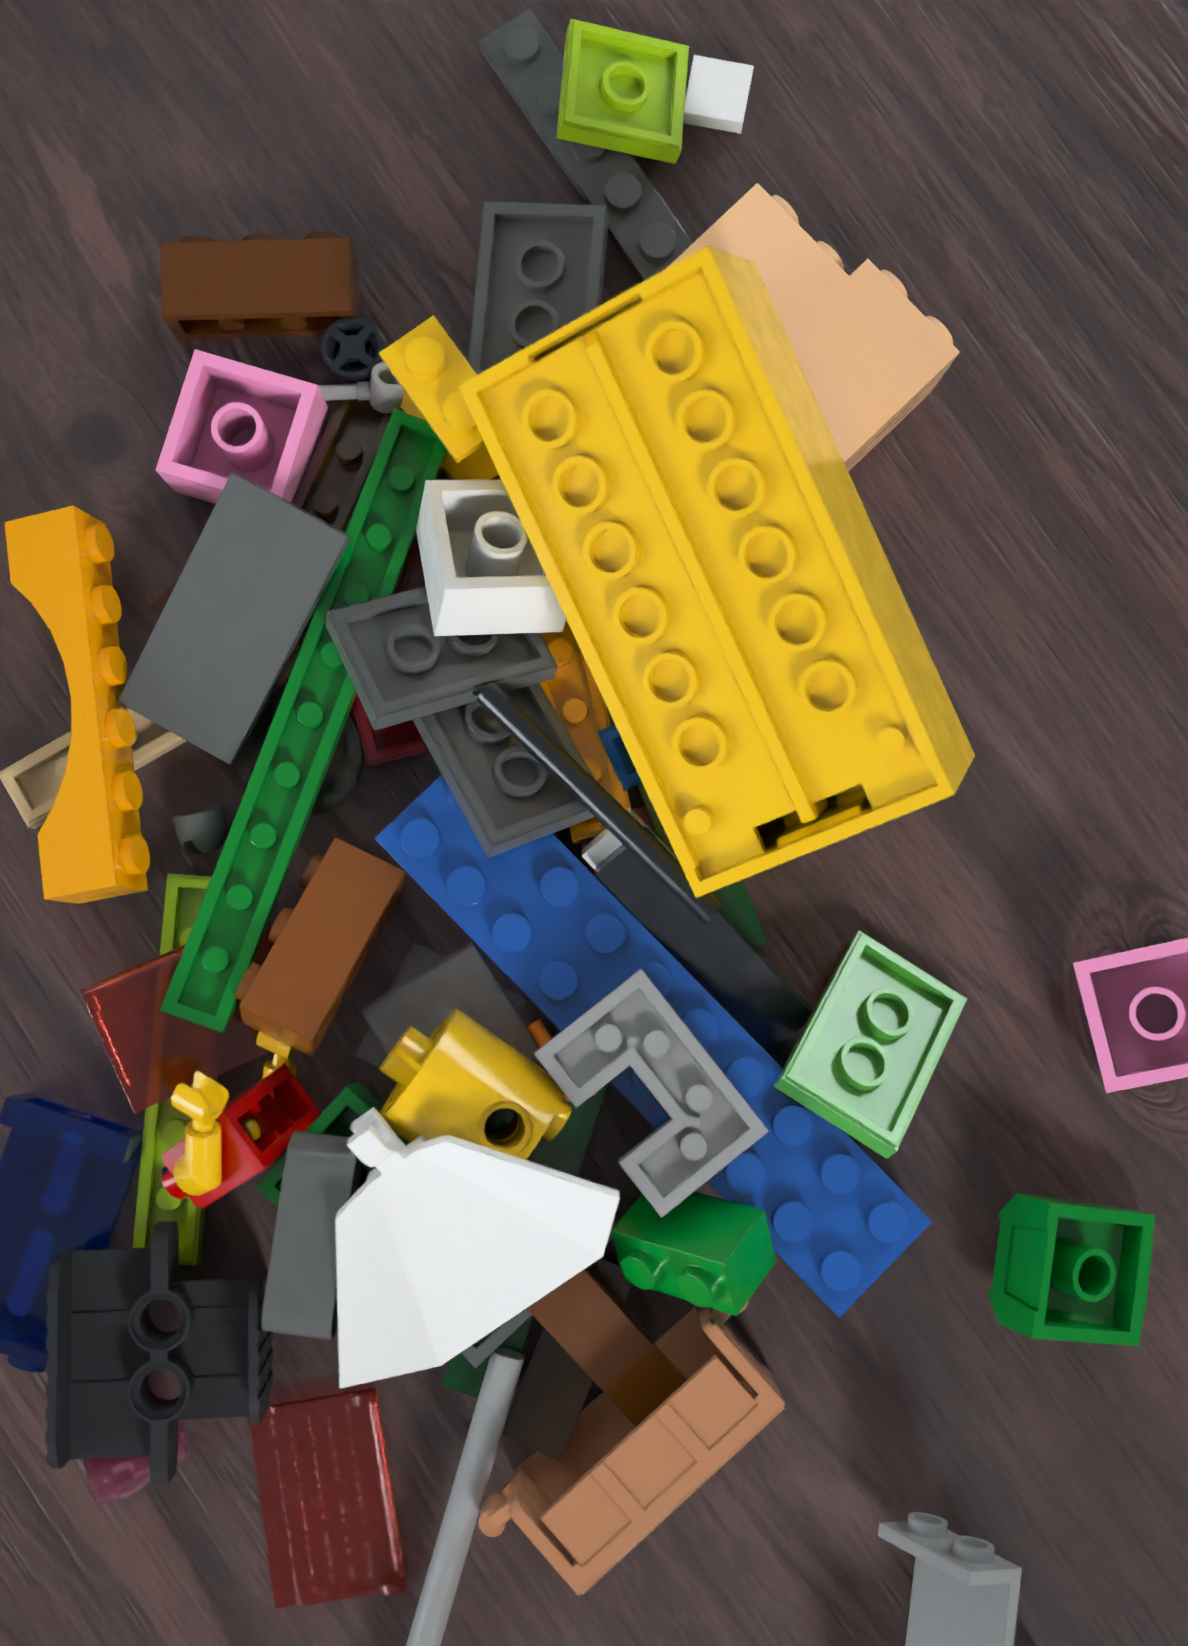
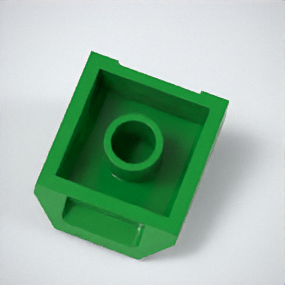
[987,1193,1156,1346]

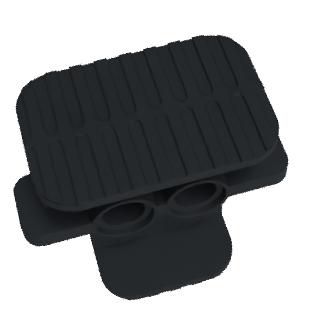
[45,1221,273,1484]

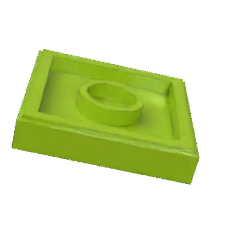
[556,19,689,164]

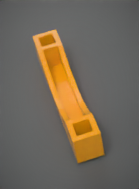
[4,505,150,904]

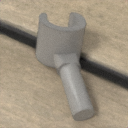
[318,362,404,414]

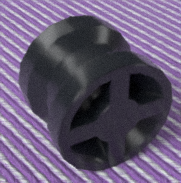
[321,316,385,384]

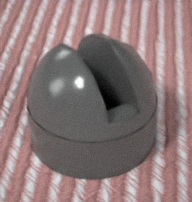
[172,807,227,855]

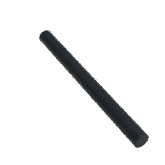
[476,682,723,924]

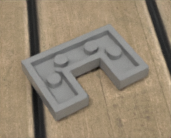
[534,969,769,1218]

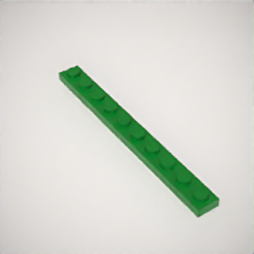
[160,409,449,1033]

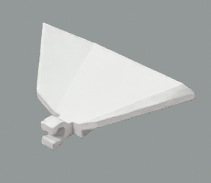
[335,1107,620,1389]

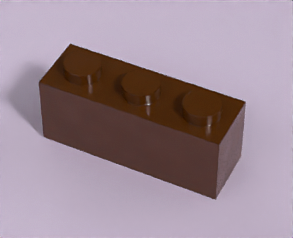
[161,232,360,340]

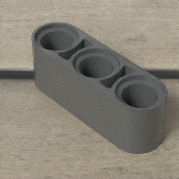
[262,1130,363,1340]

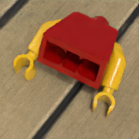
[161,1031,322,1208]

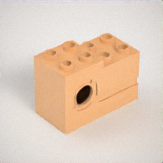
[666,183,960,472]

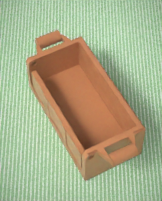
[478,1301,785,1595]

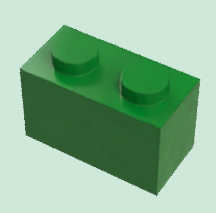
[610,1192,777,1316]

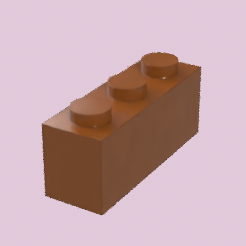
[235,837,405,1057]

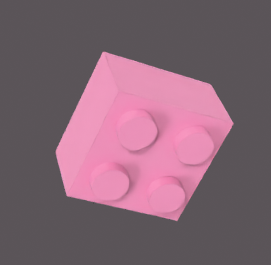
[156,349,330,504]
[1073,938,1188,1093]

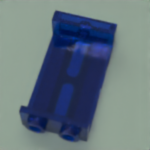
[0,1093,143,1372]

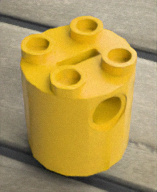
[379,1008,572,1162]

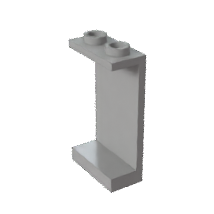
[878,1512,1022,1646]

